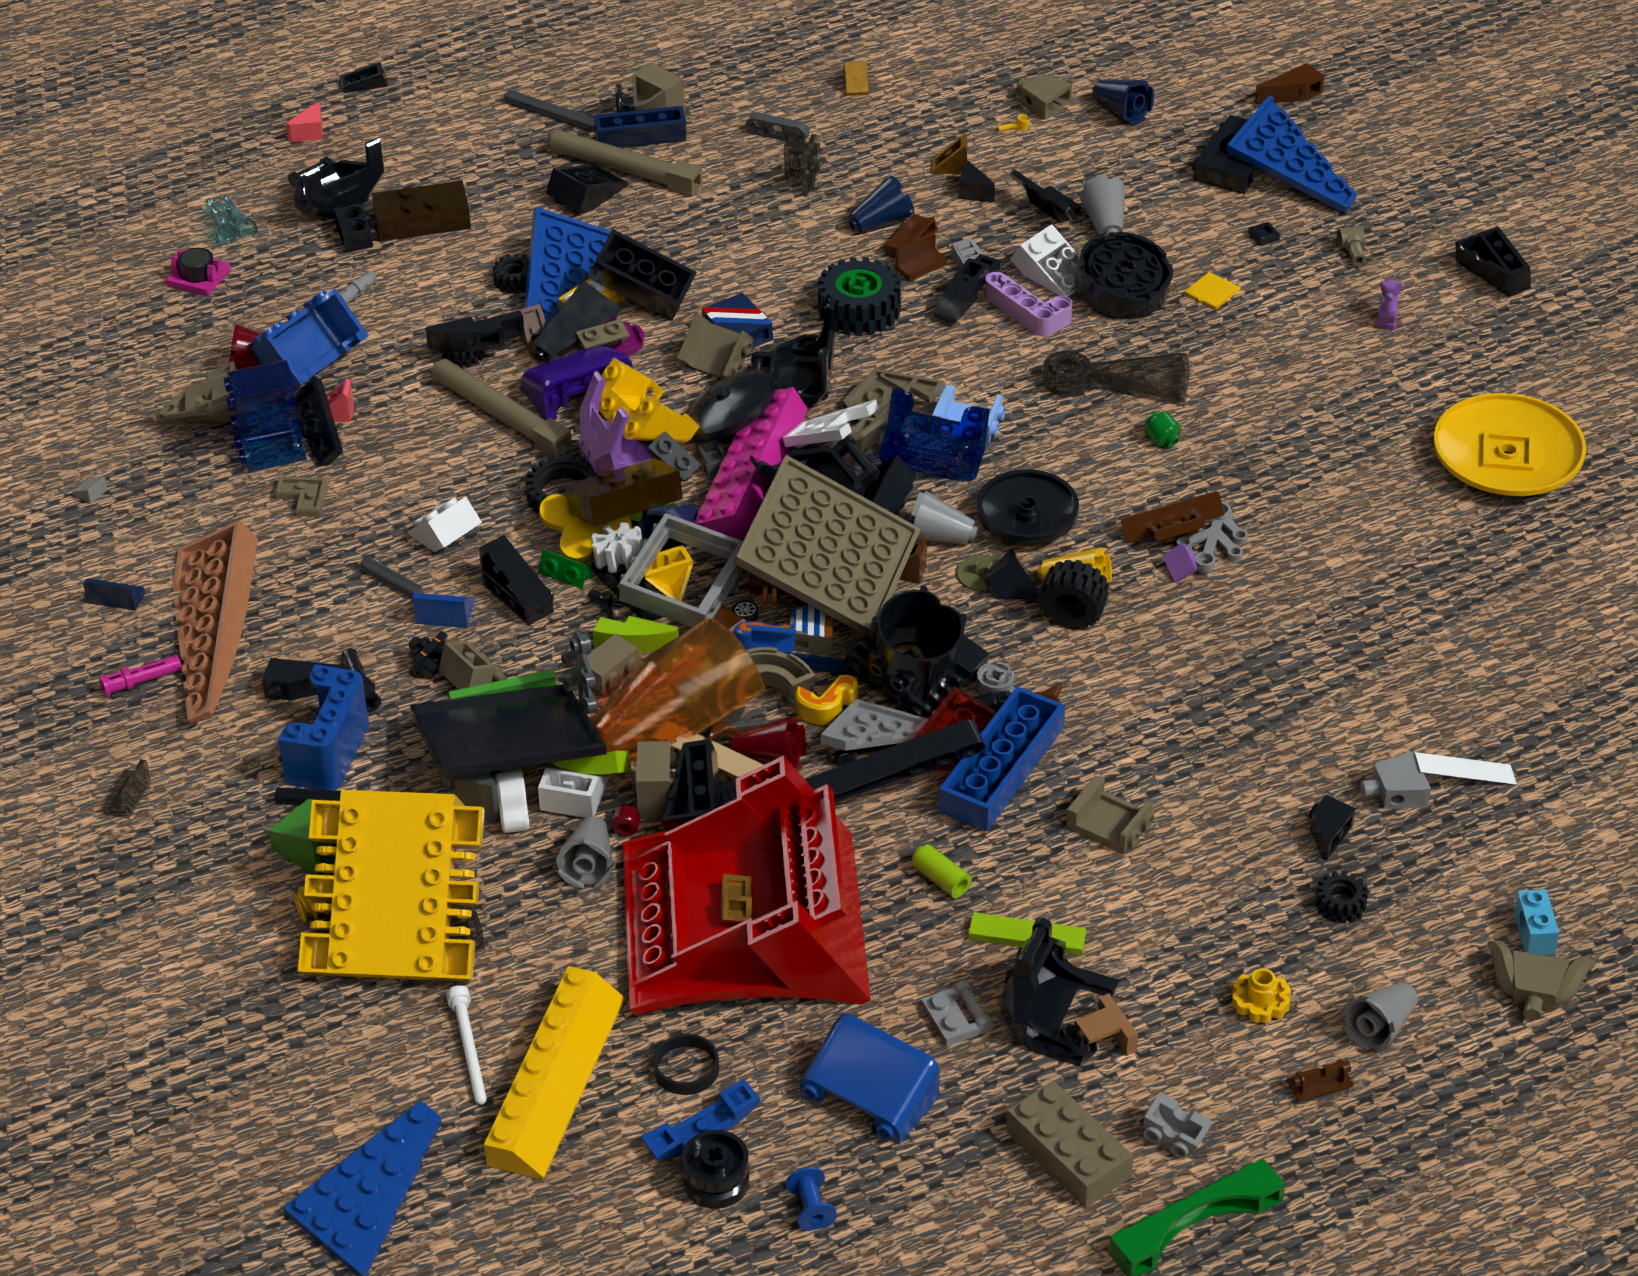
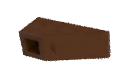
[1255,63,1325,105]

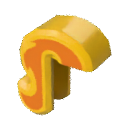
[794,675,858,725]

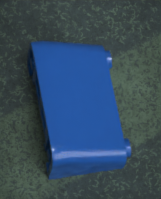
[800,1013,940,1145]

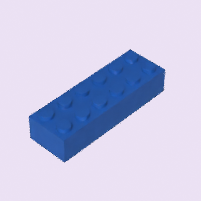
[939,686,1065,831]

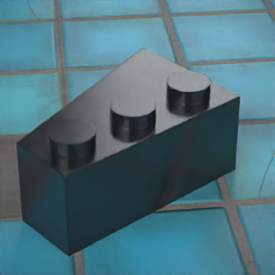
[479,535,554,626]
[661,739,721,831]

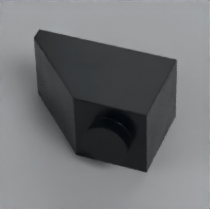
[1309,795,1356,861]

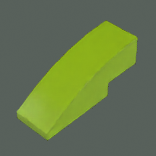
[593,616,679,653]
[550,751,632,775]

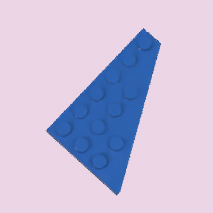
[1226,95,1357,214]
[524,207,611,325]
[283,1100,442,1276]

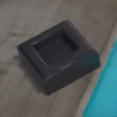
[1248,222,1280,246]

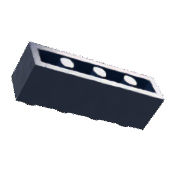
[594,106,686,148]

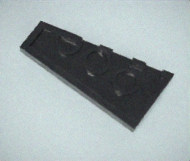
[283,376,343,466]

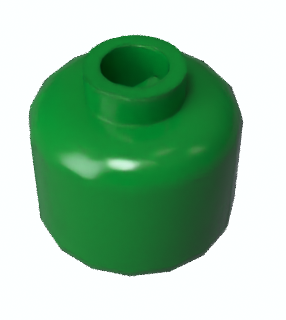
[1145,411,1181,448]

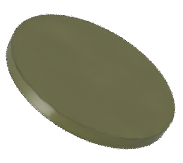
[957,555,1000,592]

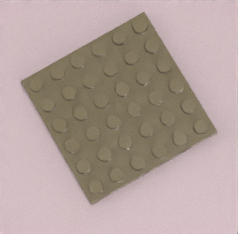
[733,455,921,635]

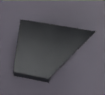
[982,549,1040,600]

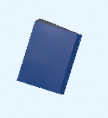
[413,593,475,628]

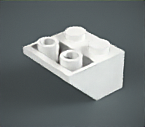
[408,497,482,552]
[538,768,609,818]

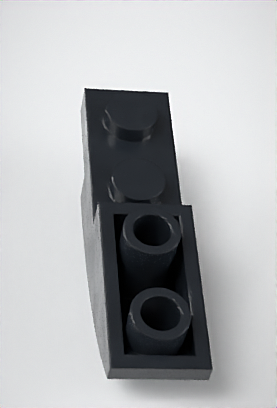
[934,254,1001,324]
[425,311,525,352]

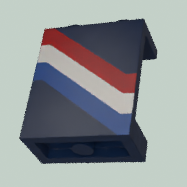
[702,292,773,349]

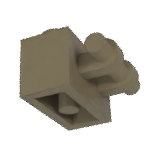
[438,640,507,689]

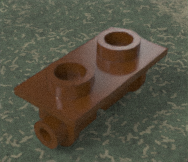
[1287,1059,1354,1102]

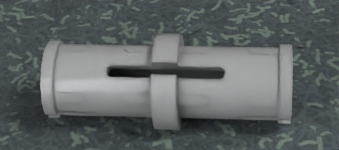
[339,270,377,304]

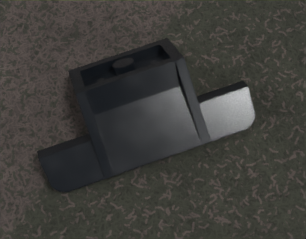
[1009,169,1081,224]

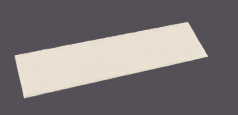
[1415,752,1516,784]

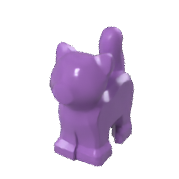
[1376,279,1403,330]

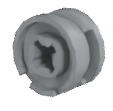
[977,662,1015,696]

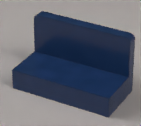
[83,578,145,611]

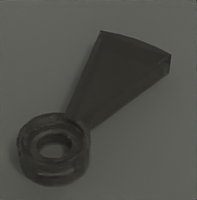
[1043,351,1190,407]

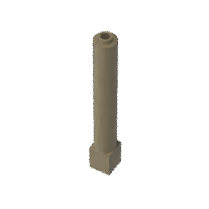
[548,130,703,197]
[432,359,572,460]

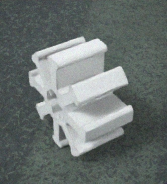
[591,523,643,573]

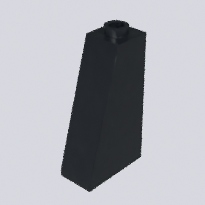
[530,280,622,363]

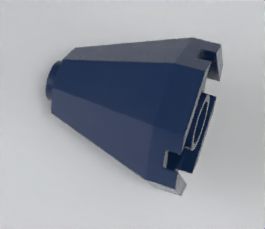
[639,502,698,552]

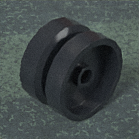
[682,1130,750,1209]

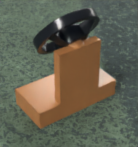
[1060,993,1138,1057]

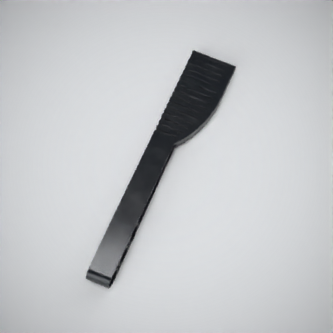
[720,720,985,806]

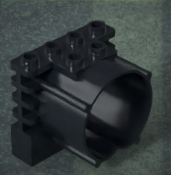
[845,586,989,723]

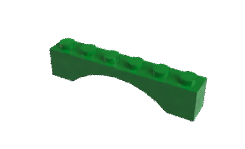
[1109,1158,1285,1276]

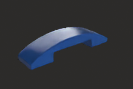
[642,1079,760,1161]

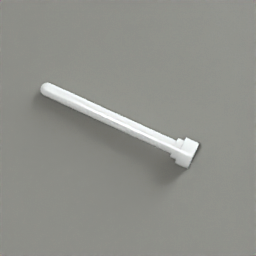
[446,986,487,1105]

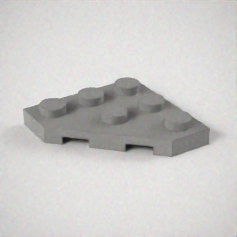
[821,699,929,751]

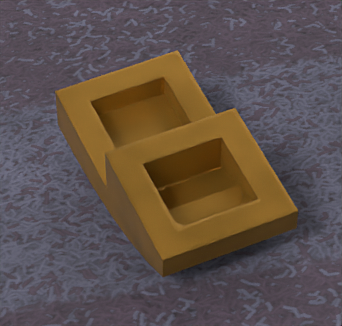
[721,874,752,924]

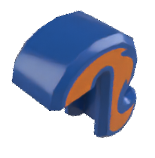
[733,621,796,654]

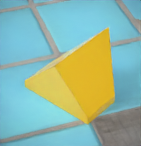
[644,545,693,602]

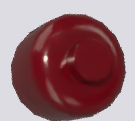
[611,805,640,836]

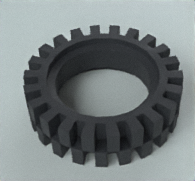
[525,454,597,514]

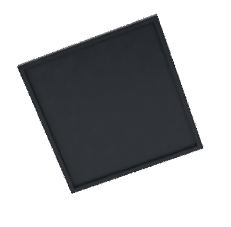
[410,684,607,778]

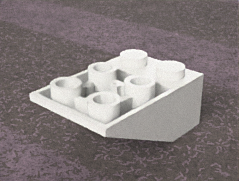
[1010,224,1079,297]

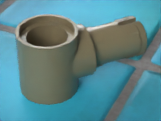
[1337,226,1366,266]

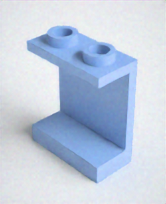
[932,385,1006,444]

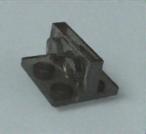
[784,134,821,196]

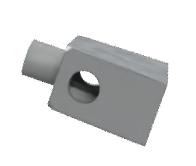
[1360,752,1431,809]

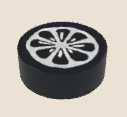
[732,600,759,622]

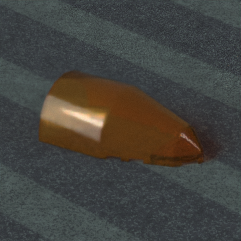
[591,618,765,761]

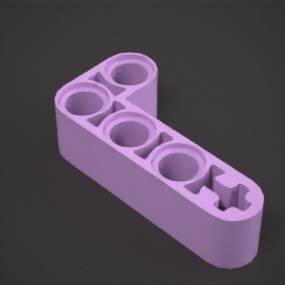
[985,272,1072,337]

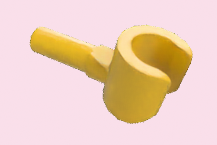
[998,114,1030,131]

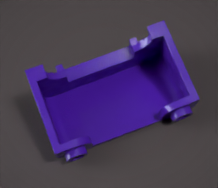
[521,345,633,420]

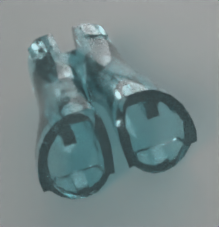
[205,195,258,246]

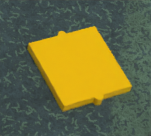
[1184,272,1241,310]

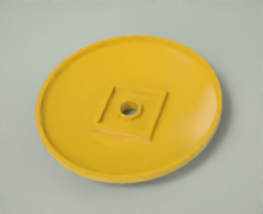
[1433,393,1586,496]

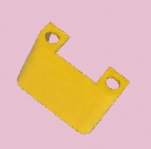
[599,358,700,444]

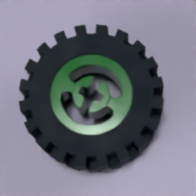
[818,257,901,336]

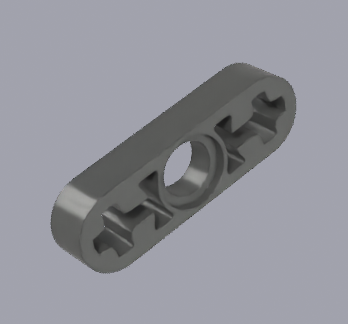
[746,112,810,144]

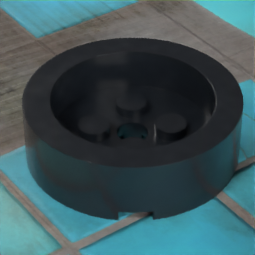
[1074,232,1173,319]

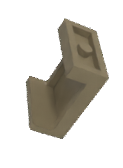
[1066,775,1155,854]

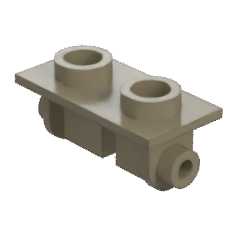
[576,319,630,351]

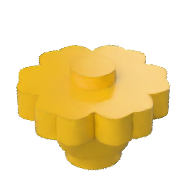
[1232,968,1291,1023]

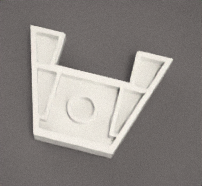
[783,399,879,448]

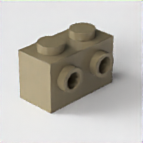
[587,634,640,695]

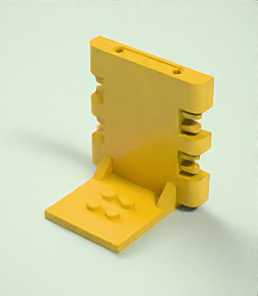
[298,790,485,982]

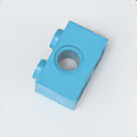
[1514,889,1559,955]

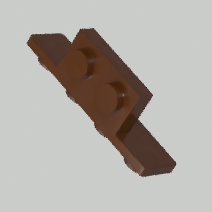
[1121,491,1224,543]

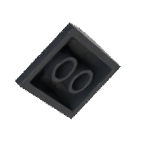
[546,164,628,214]

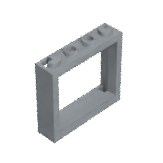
[617,513,744,632]

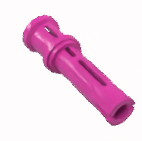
[99,655,182,698]

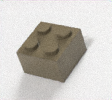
[636,741,677,819]

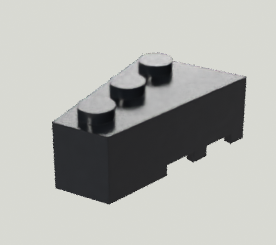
[1455,226,1531,296]

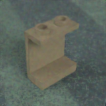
[677,314,754,379]

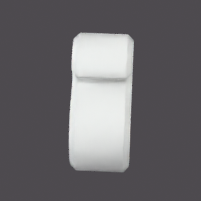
[495,770,530,833]

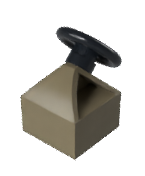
[615,62,685,114]

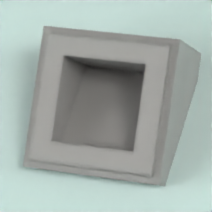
[72,476,108,504]

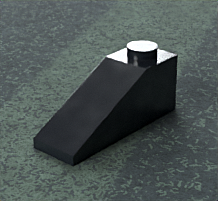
[262,658,348,701]

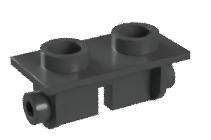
[648,431,701,481]

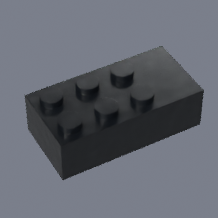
[588,229,697,321]

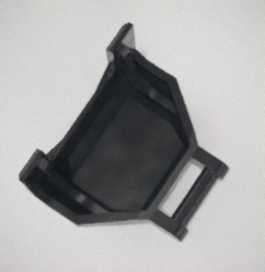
[287,137,385,221]
[751,297,835,405]
[750,435,880,497]
[1001,918,1119,1066]

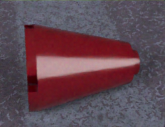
[229,325,266,373]
[728,716,807,771]

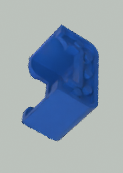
[250,288,369,396]
[278,664,369,790]

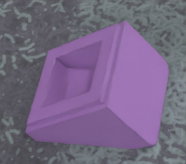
[1163,543,1197,582]

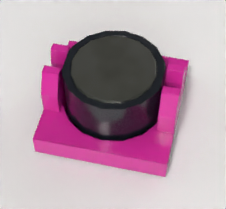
[166,247,231,296]

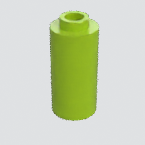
[912,844,972,899]

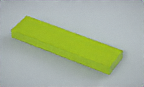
[968,912,1087,956]

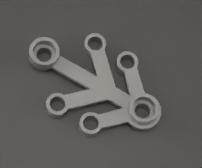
[1177,502,1248,574]

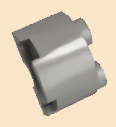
[1143,1092,1213,1158]

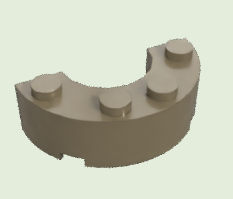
[711,647,816,724]

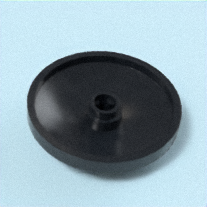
[686,369,775,442]
[977,469,1079,545]

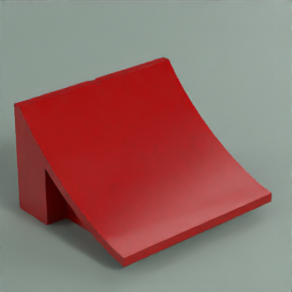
[623,755,871,1016]

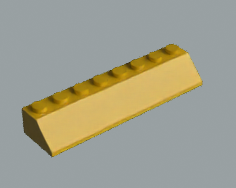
[484,966,625,1180]

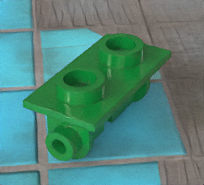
[538,549,593,589]

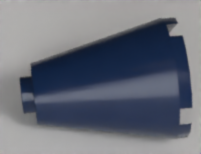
[1093,79,1154,124]
[848,176,915,233]

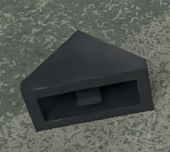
[959,161,995,202]

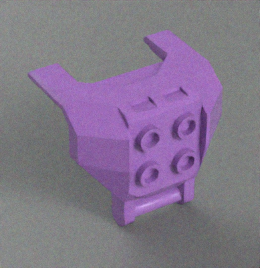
[578,371,661,473]

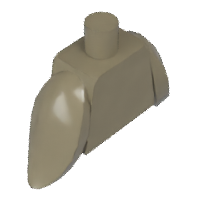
[1487,940,1596,1020]

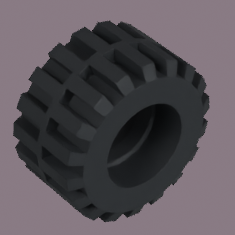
[1038,559,1110,629]

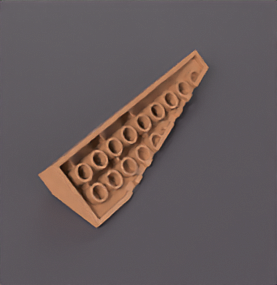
[172,520,258,724]

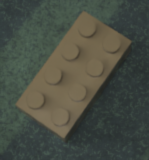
[1006,1080,1133,1208]

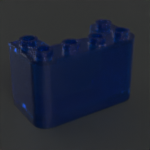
[223,360,307,473]
[879,388,990,482]

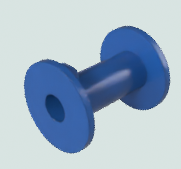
[786,1167,837,1231]

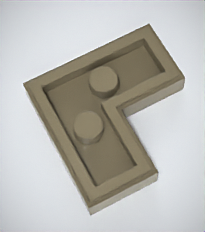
[275,477,329,517]

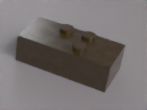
[372,181,471,241]
[566,458,683,527]

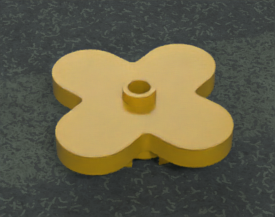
[539,494,632,563]

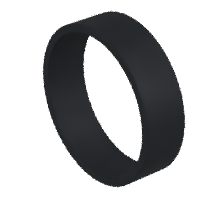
[654,1034,719,1095]

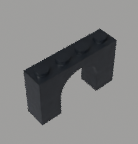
[1192,115,1255,195]

